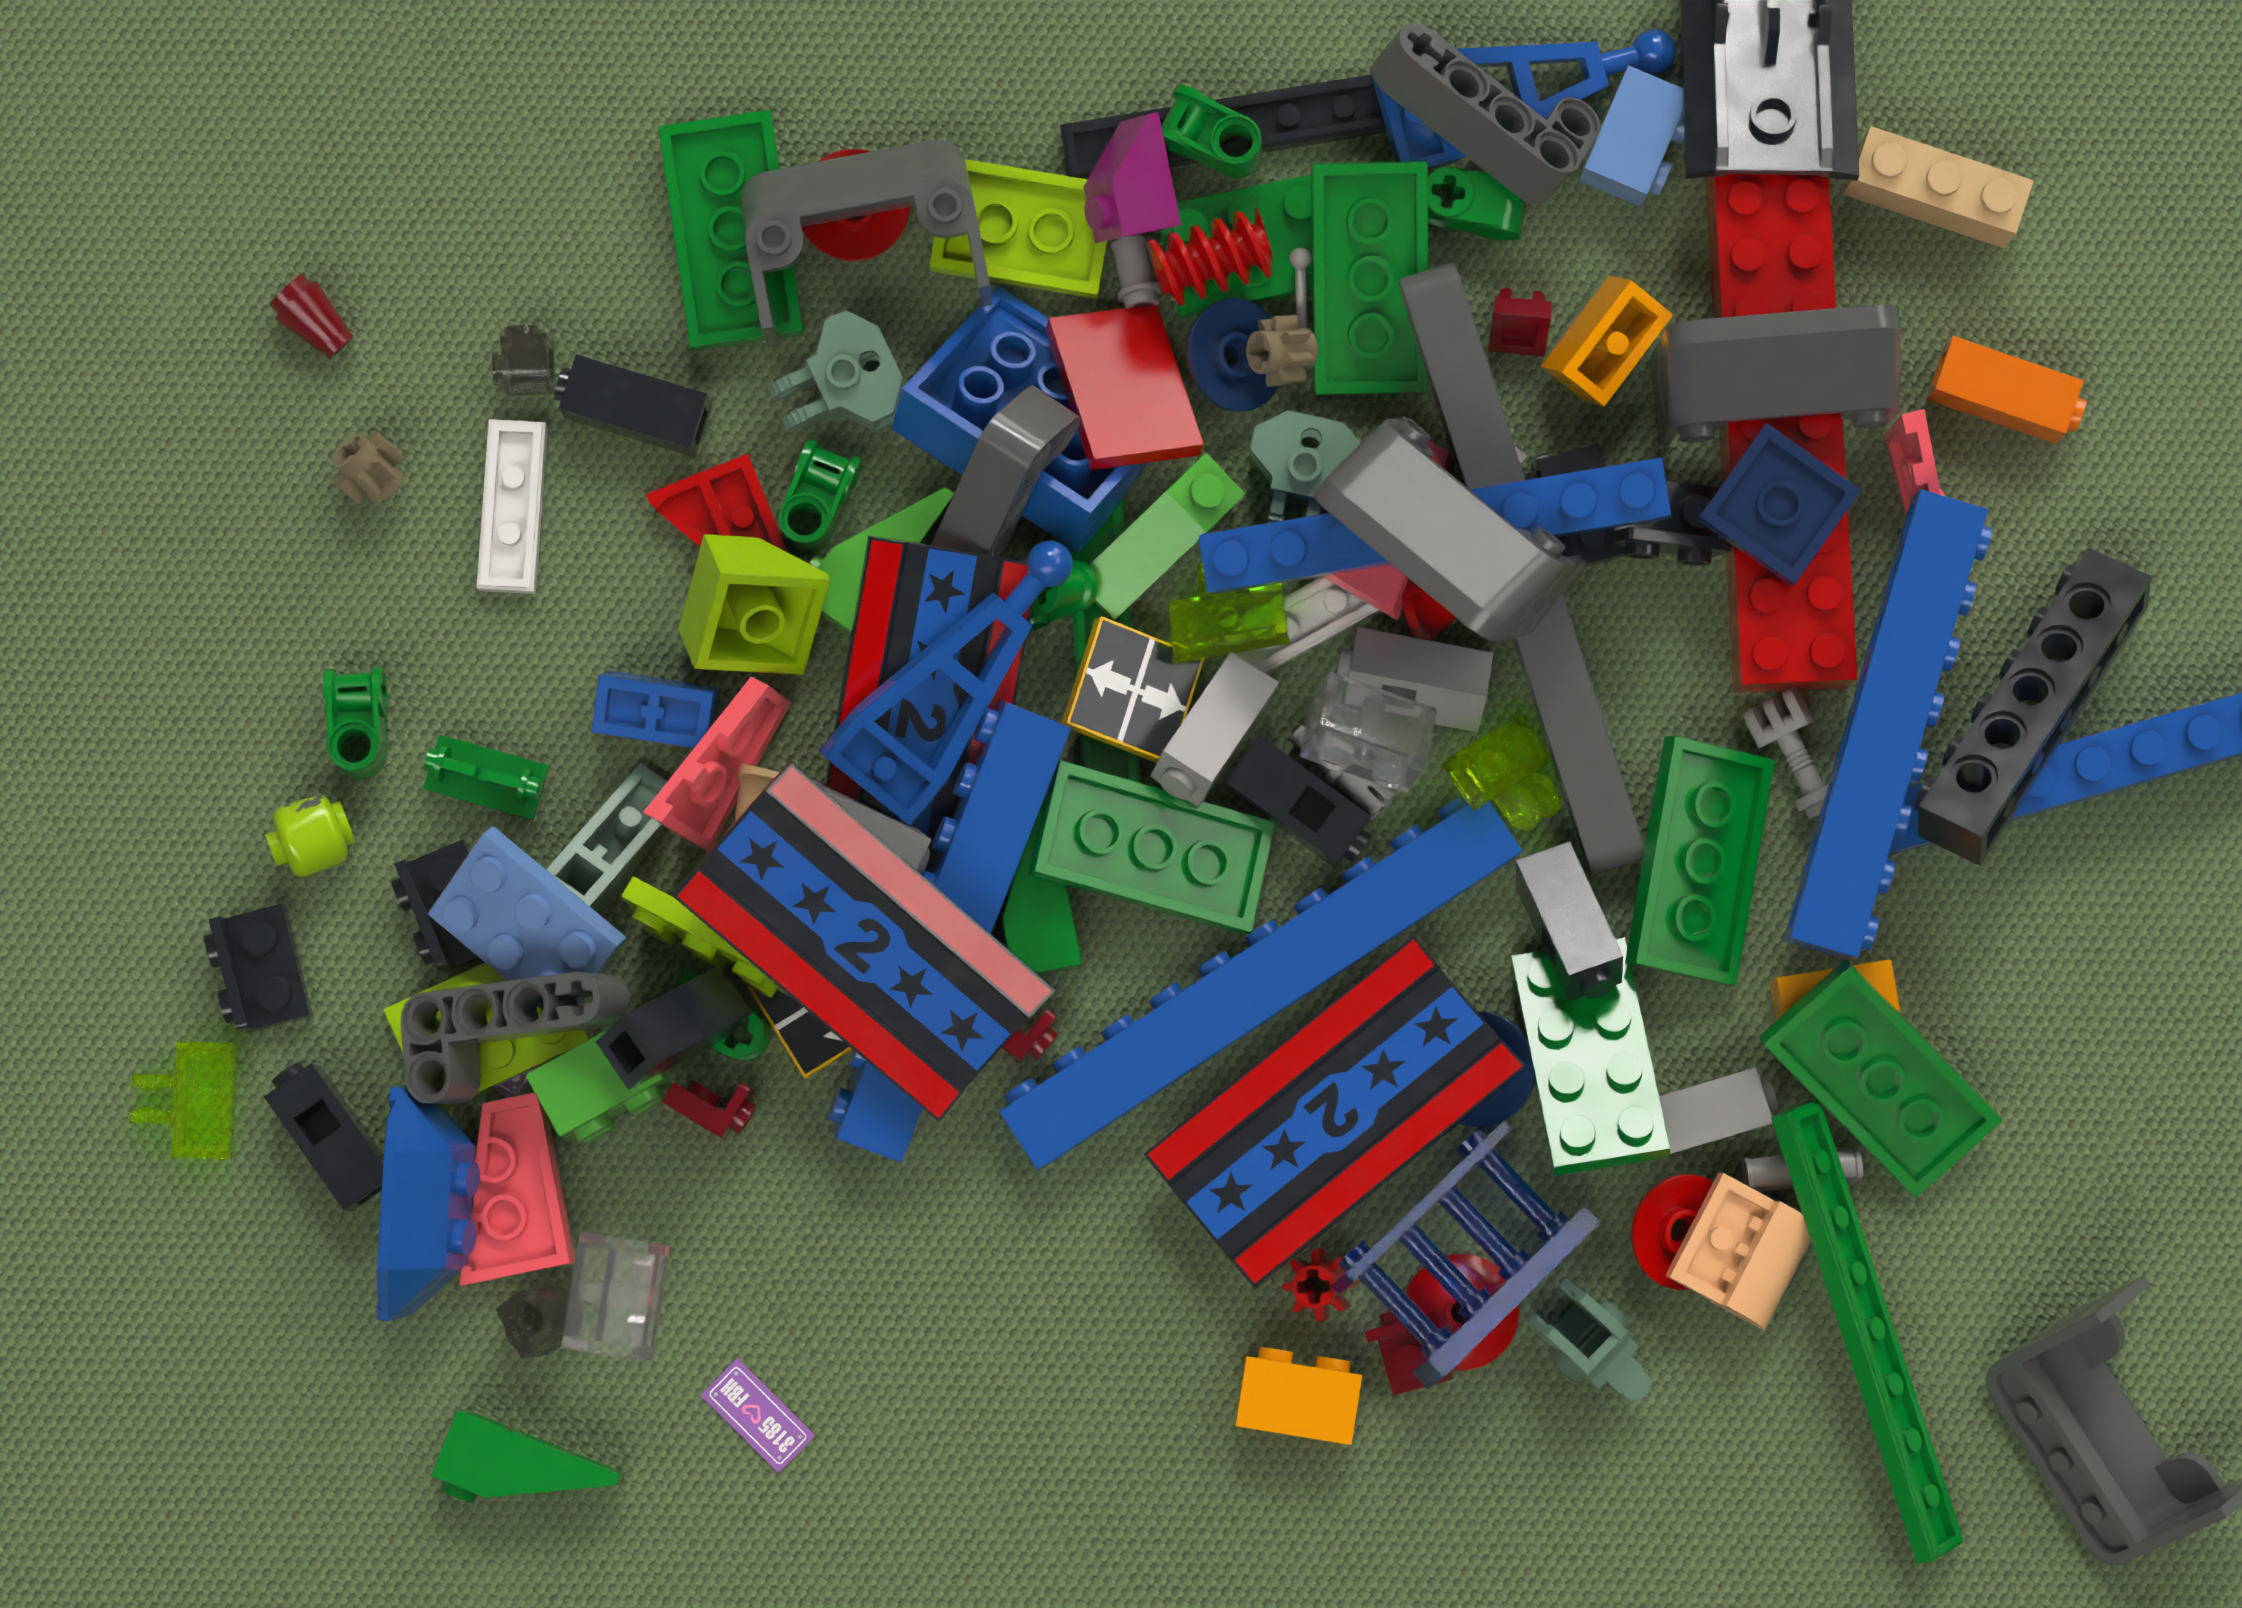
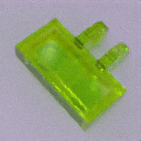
[1168,563,1290,662]
[1441,714,1562,832]
[130,1041,239,1160]

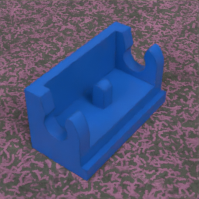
[591,670,721,748]

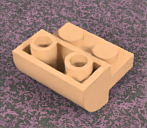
[1665,1173,1811,1330]

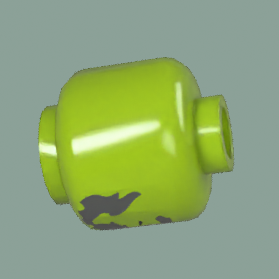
[265,794,355,878]

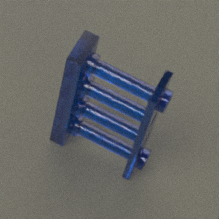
[1331,1121,1601,1389]

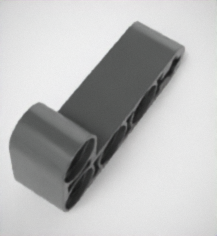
[1371,23,1601,205]
[931,385,1081,557]
[401,972,629,1104]

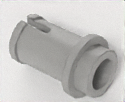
[1111,235,1161,308]

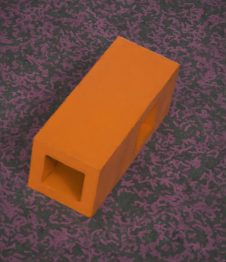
[1926,336,2087,444]

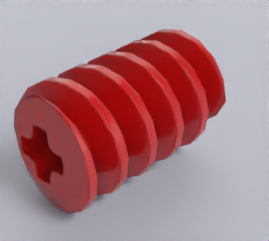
[1147,207,1273,307]

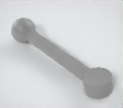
[1289,248,1312,328]

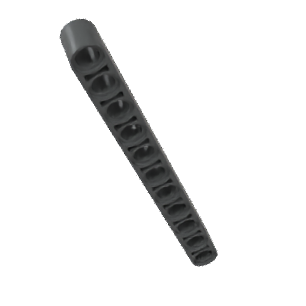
[1398,262,1645,876]

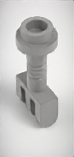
[1743,686,1828,820]

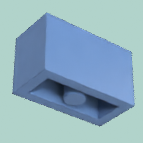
[1579,65,1684,207]

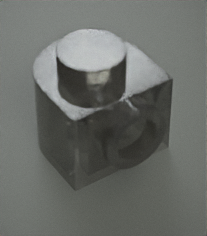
[492,325,556,397]
[495,1286,579,1359]

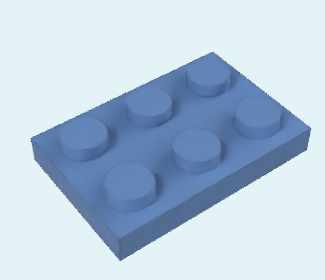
[428,826,627,1011]

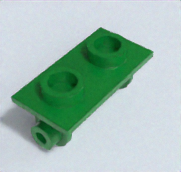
[423,734,550,821]

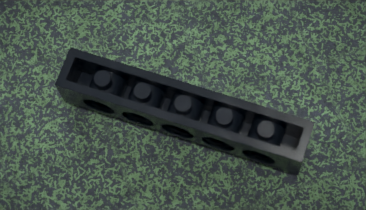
[1914,548,2151,866]

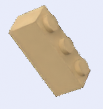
[1843,126,2034,248]

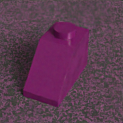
[1084,112,1181,243]

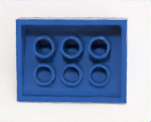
[892,285,1148,553]

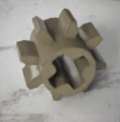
[1246,315,1318,387]
[331,432,404,505]

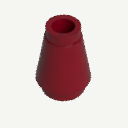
[269,274,354,359]

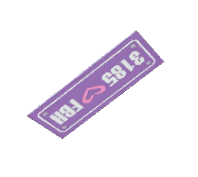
[700,1358,815,1473]

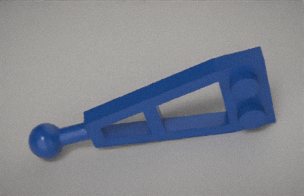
[1369,29,1676,170]
[819,541,1073,826]

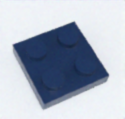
[1697,423,1862,587]

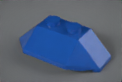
[377,1085,480,1321]

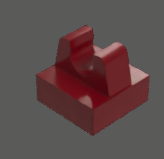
[1488,288,1552,357]

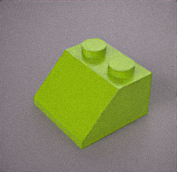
[678,534,831,675]

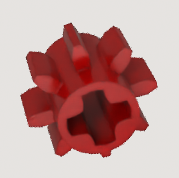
[1282,1247,1359,1322]

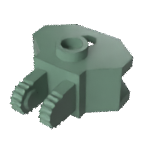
[768,310,904,432]
[1249,410,1361,523]
[1526,1279,1653,1403]

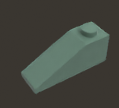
[546,763,667,915]

